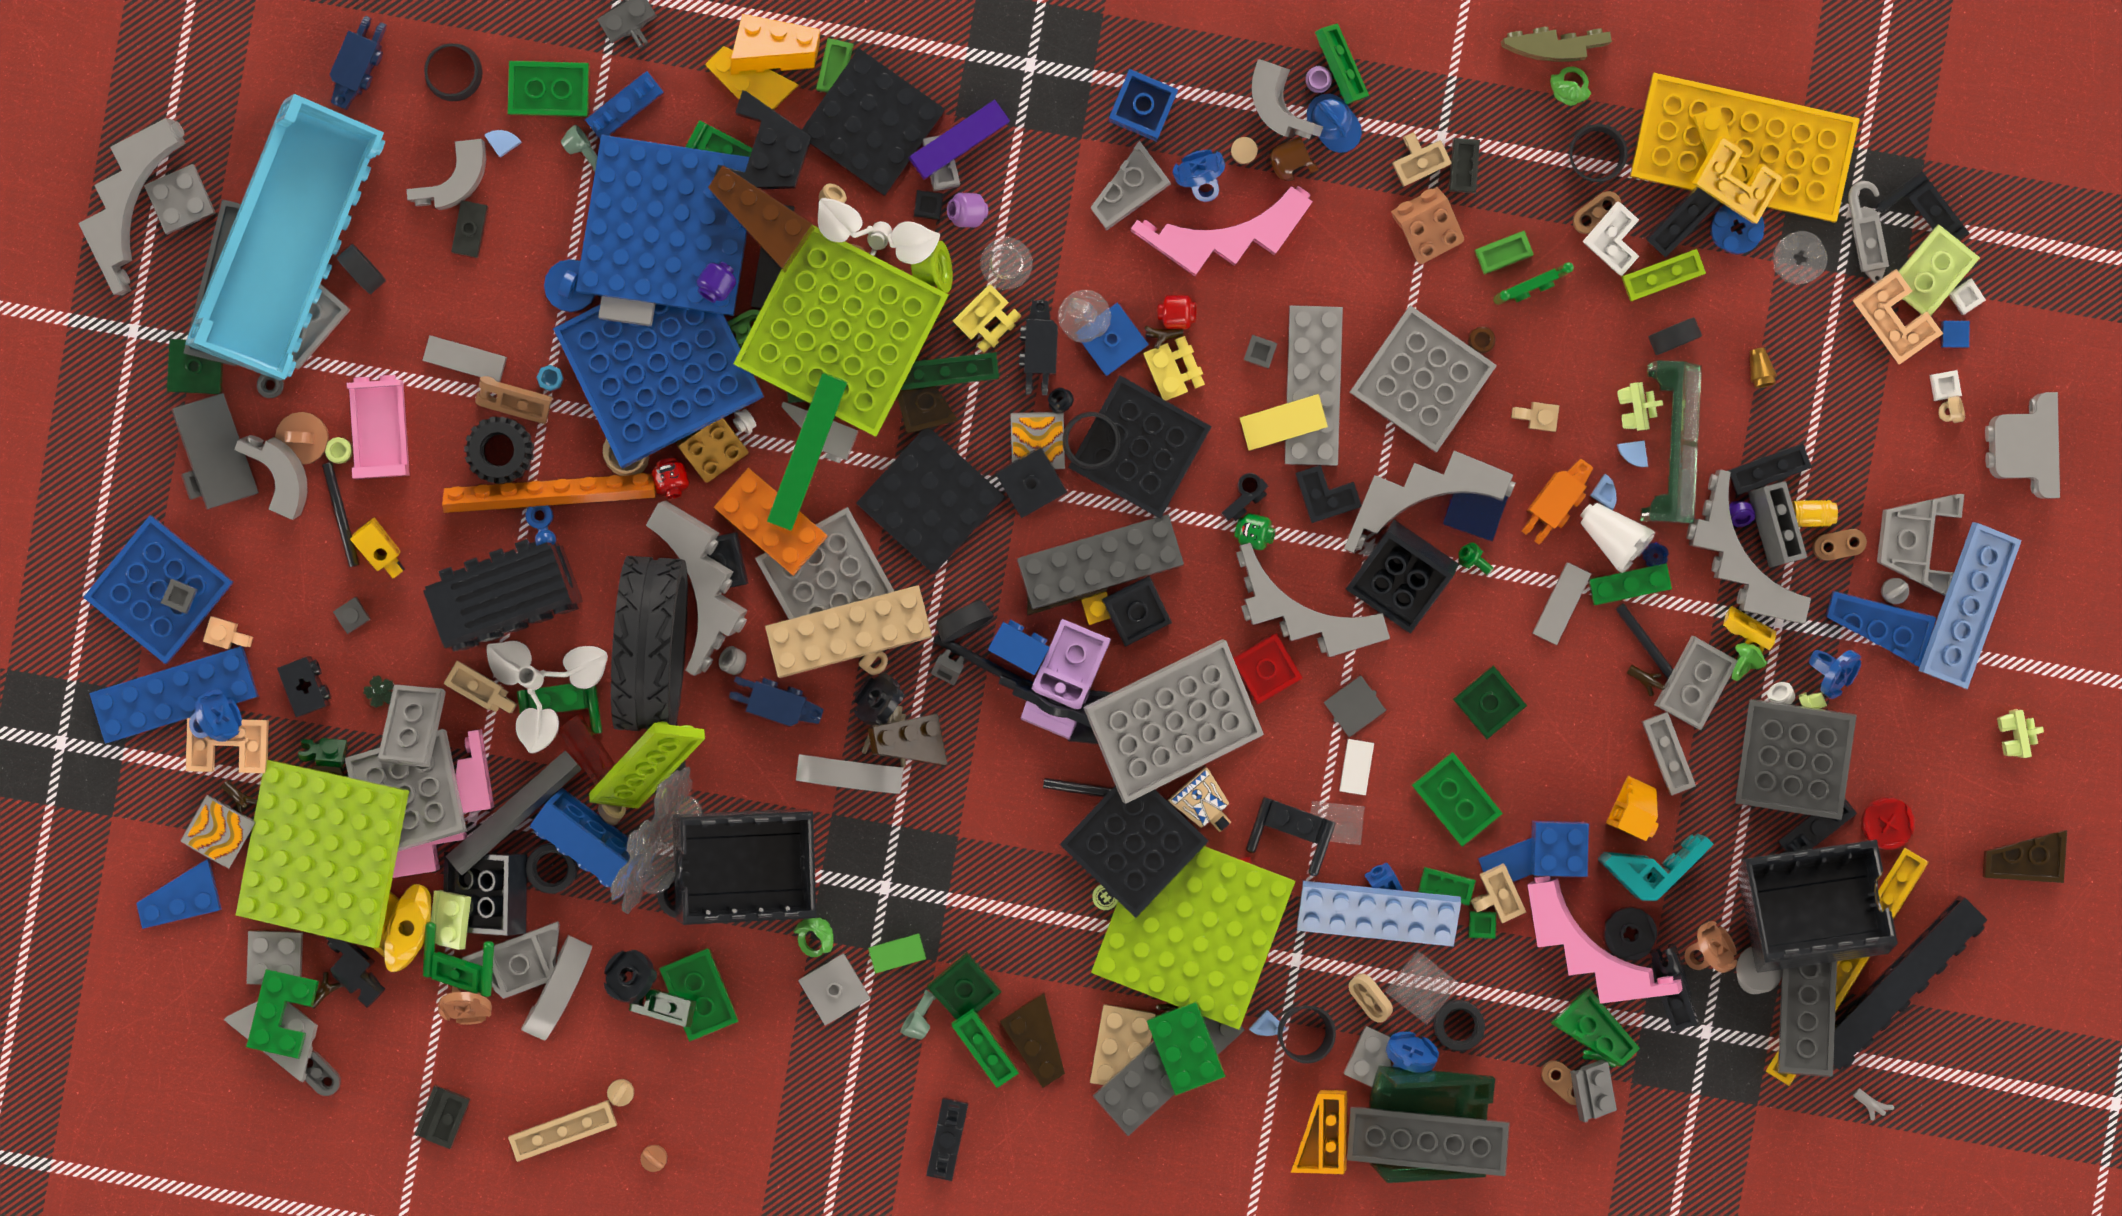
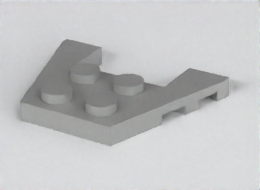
[1877,494,1964,596]

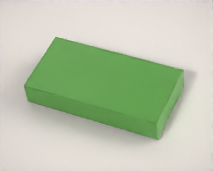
[816,38,854,93]
[1474,231,1534,275]
[868,933,926,974]

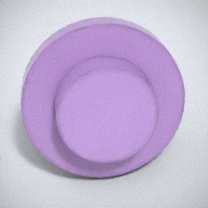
[1305,66,1332,93]

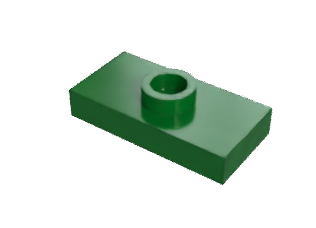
[1417,867,1476,906]

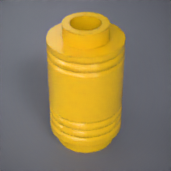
[1792,500,1838,527]

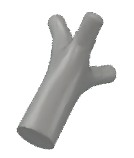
[1853,1088,1894,1120]

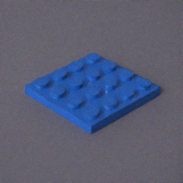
[83,515,234,664]

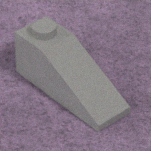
[782,402,859,463]

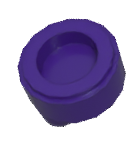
[1729,501,1756,527]

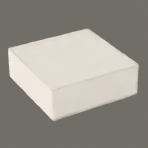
[1949,278,1986,315]
[1929,370,1962,401]

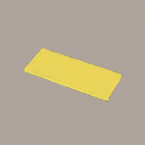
[1240,394,1328,451]

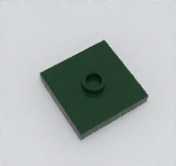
[167,339,223,395]
[1453,665,1527,739]
[927,952,1002,1020]

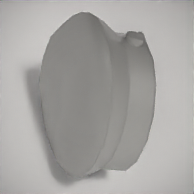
[1736,947,1782,994]

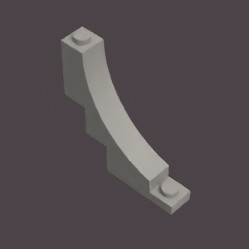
[79,118,186,295]
[1344,451,1516,554]

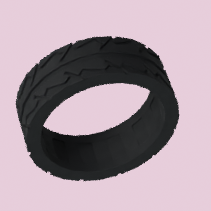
[611,556,688,731]

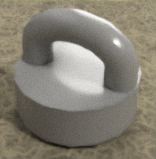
[1881,578,1909,604]
[719,646,746,675]

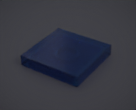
[1442,493,1508,542]

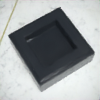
[914,190,943,220]

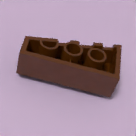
[708,165,815,272]

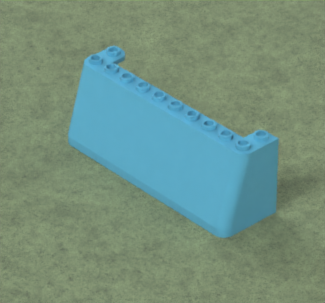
[185,94,385,381]

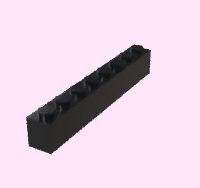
[1833,896,1987,1070]

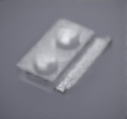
[1311,801,1365,845]

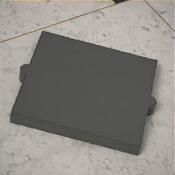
[1324,675,1386,737]

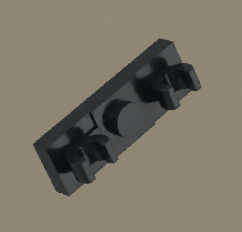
[1777,798,1857,853]
[926,1097,968,1181]

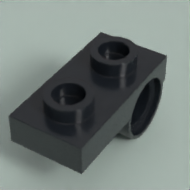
[1221,473,1269,521]

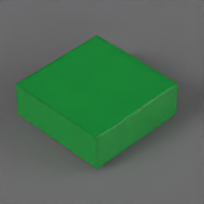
[1468,911,1497,939]

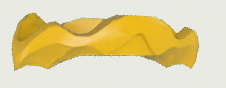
[384,884,431,972]

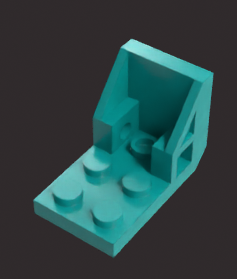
[1598,833,1714,901]

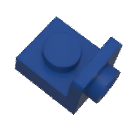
[1365,863,1404,891]

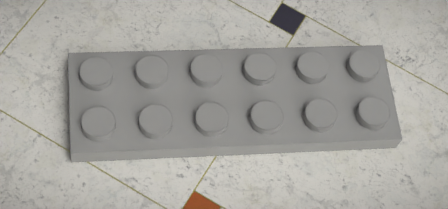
[1285,306,1343,466]

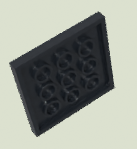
[802,48,945,196]
[1068,375,1212,519]
[856,428,1005,574]
[1059,785,1209,918]

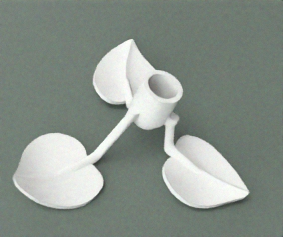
[818,198,940,264]
[487,641,608,753]

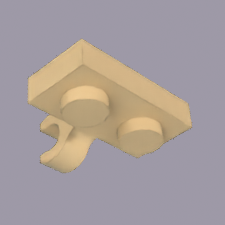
[1392,132,1452,187]
[1471,864,1526,923]

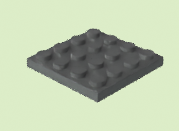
[1735,699,1857,820]

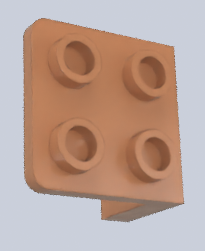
[1391,187,1464,264]

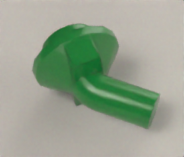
[1458,543,1494,576]

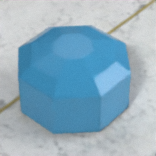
[537,365,564,392]

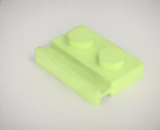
[431,890,471,950]

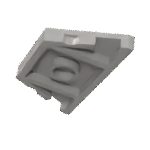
[462,921,560,999]
[224,1001,318,1082]

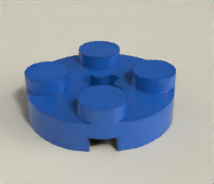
[1710,205,1764,254]

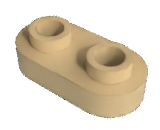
[1349,973,1393,1022]

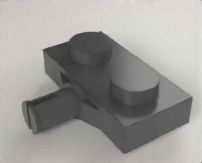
[597,0,657,48]

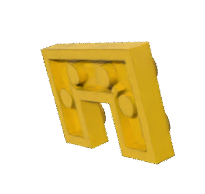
[1692,137,1783,224]

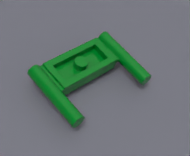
[517,684,602,734]

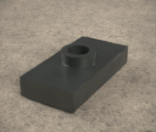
[1449,138,1480,193]
[451,200,488,258]

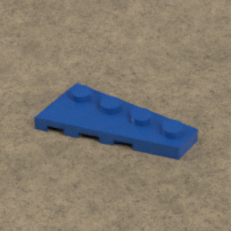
[1825,591,1936,667]

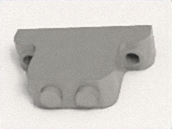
[1985,392,2060,499]

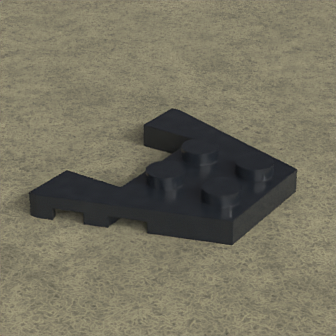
[714,90,811,190]

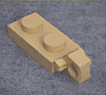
[444,661,517,713]

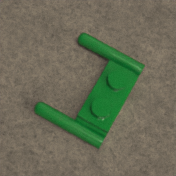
[685,120,753,157]
[1493,262,1574,305]
[423,922,494,997]

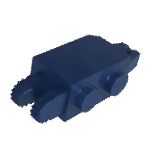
[330,16,387,110]
[729,676,824,726]

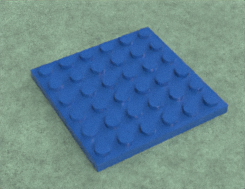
[576,135,750,316]
[553,304,764,469]

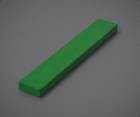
[767,372,848,531]

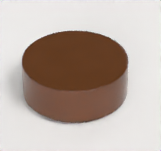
[1468,327,1495,354]

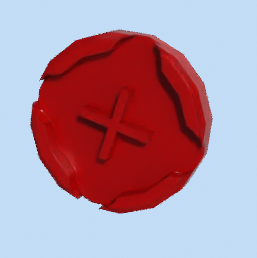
[1861,797,1915,850]

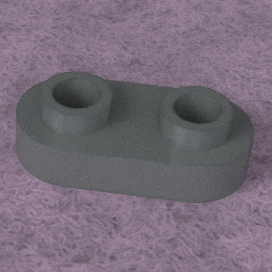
[305,1050,341,1096]

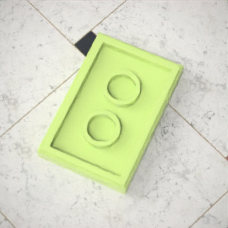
[1898,224,1980,316]

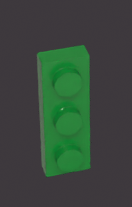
[1315,23,1369,105]
[1588,563,1672,605]
[951,1009,1019,1088]

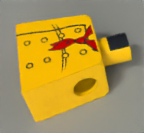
[350,517,405,578]

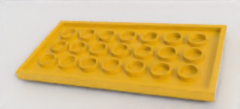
[1629,73,1859,223]

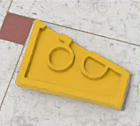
[705,46,799,110]

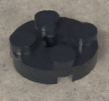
[854,673,904,726]
[1603,907,1657,961]
[604,950,657,1004]

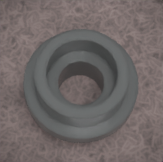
[257,374,284,398]

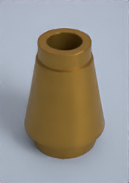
[1750,348,1777,388]

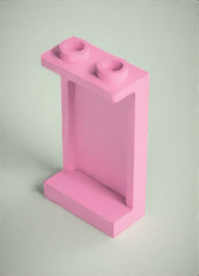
[347,375,410,479]

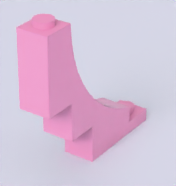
[1131,186,1313,276]
[393,729,494,878]
[1528,876,1682,1003]

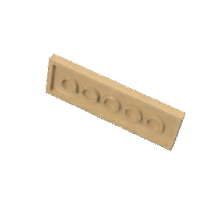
[765,585,932,678]

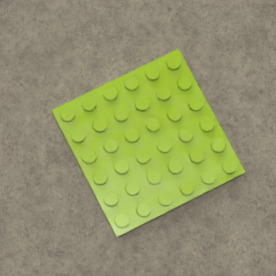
[733,225,949,437]
[236,760,409,948]
[1091,846,1295,1030]

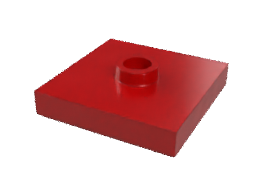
[1233,633,1303,705]

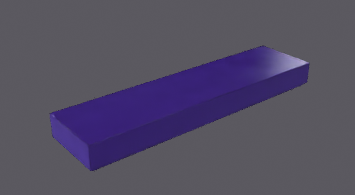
[909,100,1010,180]

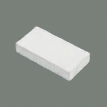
[1339,739,1374,795]

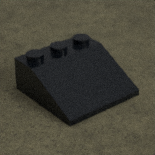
[1346,519,1459,634]
[443,852,527,936]

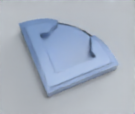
[485,130,522,158]
[1617,441,1648,467]
[1590,474,1617,510]
[1249,1010,1286,1036]

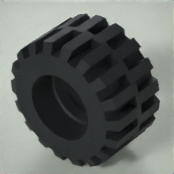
[464,417,534,484]

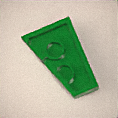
[1551,988,1640,1067]

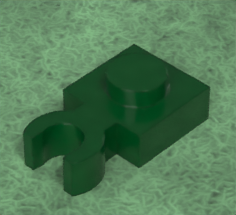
[298,738,348,768]

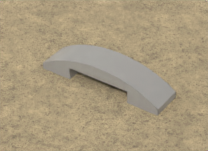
[796,754,904,794]
[521,935,592,1041]

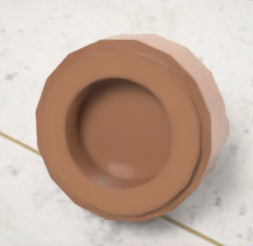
[640,1145,668,1172]

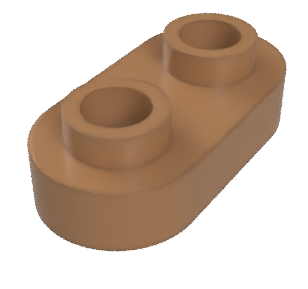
[1573,191,1622,234]
[1812,529,1867,560]
[1541,1060,1576,1105]

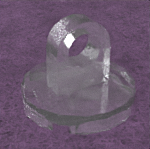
[1058,290,1111,342]

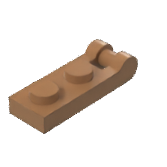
[475,376,553,424]

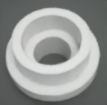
[733,409,756,434]

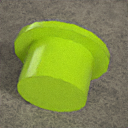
[911,241,953,293]

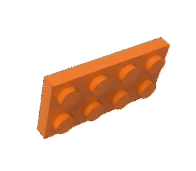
[714,468,828,576]

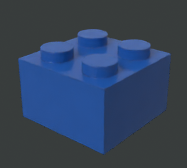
[1108,69,1178,142]
[988,619,1050,675]
[1531,821,1589,877]

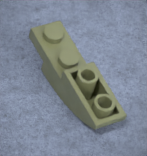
[1501,27,1612,62]

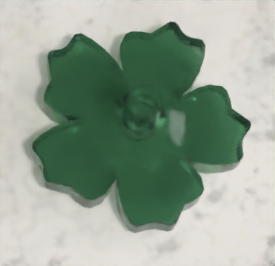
[363,675,395,708]

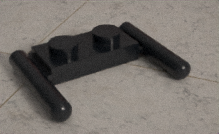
[1876,171,1970,241]
[1246,797,1336,876]

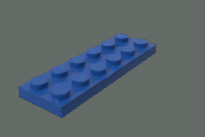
[89,646,259,744]

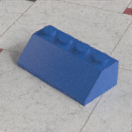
[530,788,646,890]

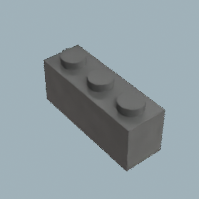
[1748,481,1807,568]

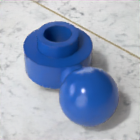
[526,505,556,546]

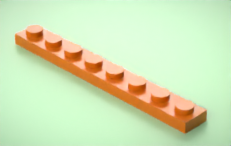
[442,473,656,513]

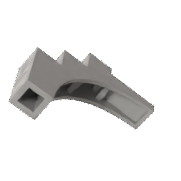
[1686,470,1811,624]
[646,501,748,676]
[1236,543,1390,657]

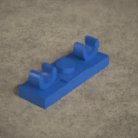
[585,71,664,139]

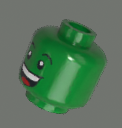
[1235,513,1276,551]

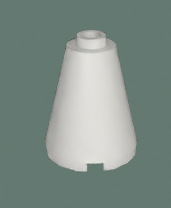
[1580,503,1655,573]

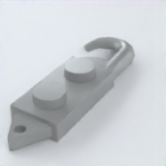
[1848,181,1889,284]

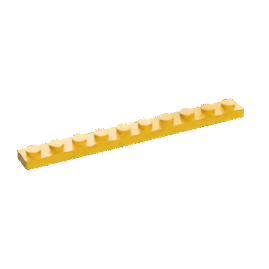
[1766,848,1929,1086]

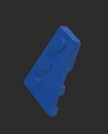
[136,858,222,929]

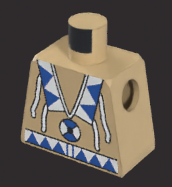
[1168,766,1231,832]

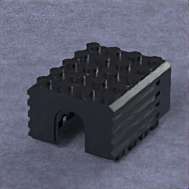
[423,539,583,652]
[672,809,817,925]
[1738,840,1898,973]

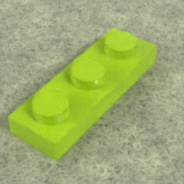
[1621,249,1706,302]

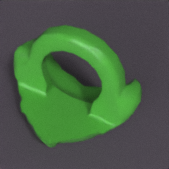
[1550,67,1591,106]
[1732,642,1767,681]
[794,918,833,957]

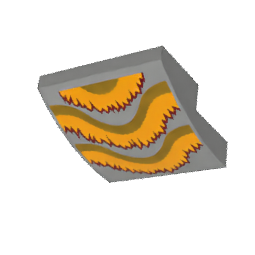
[1011,412,1065,469]
[181,795,255,868]

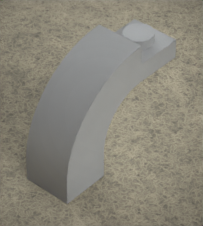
[1252,59,1323,139]
[406,139,486,210]
[234,435,307,520]

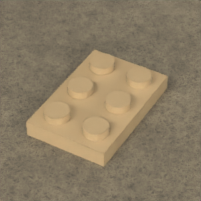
[1090,1004,1156,1085]

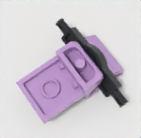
[998,619,1111,740]

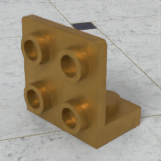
[676,418,748,483]

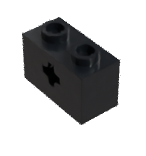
[277,656,331,717]

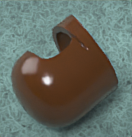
[1270,136,1319,181]

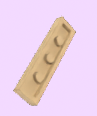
[508,1100,617,1162]

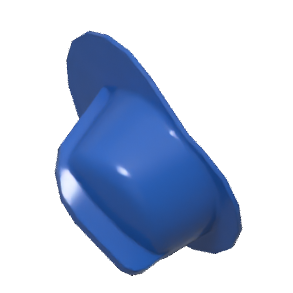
[1307,94,1362,153]

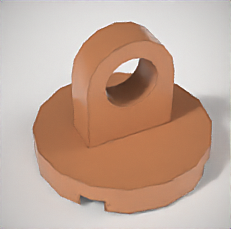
[275,412,329,465]
[1685,921,1737,973]
[438,986,492,1025]

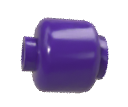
[697,262,736,303]

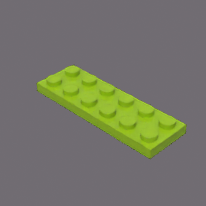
[589,722,705,809]

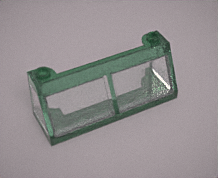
[1640,360,1702,524]

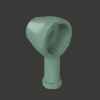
[561,125,598,172]
[900,990,936,1040]

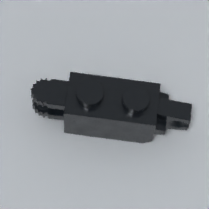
[1019,300,1058,395]

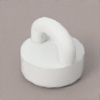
[1767,682,1795,704]

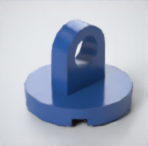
[1172,150,1226,202]
[544,259,596,313]
[1809,650,1861,699]
[189,690,242,742]
[1386,1032,1439,1083]

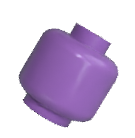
[947,193,988,228]

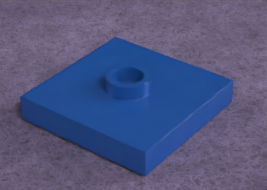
[1075,302,1149,376]

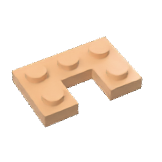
[1852,269,1943,364]
[186,718,269,773]

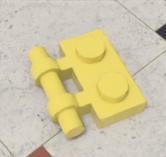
[953,284,1021,353]
[1143,336,1205,401]

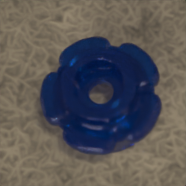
[1643,543,1669,567]

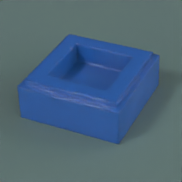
[1941,321,1970,348]

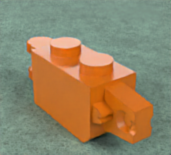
[1521,459,1593,544]

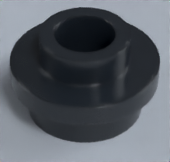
[1048,388,1074,413]

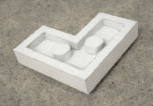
[1583,201,1639,276]

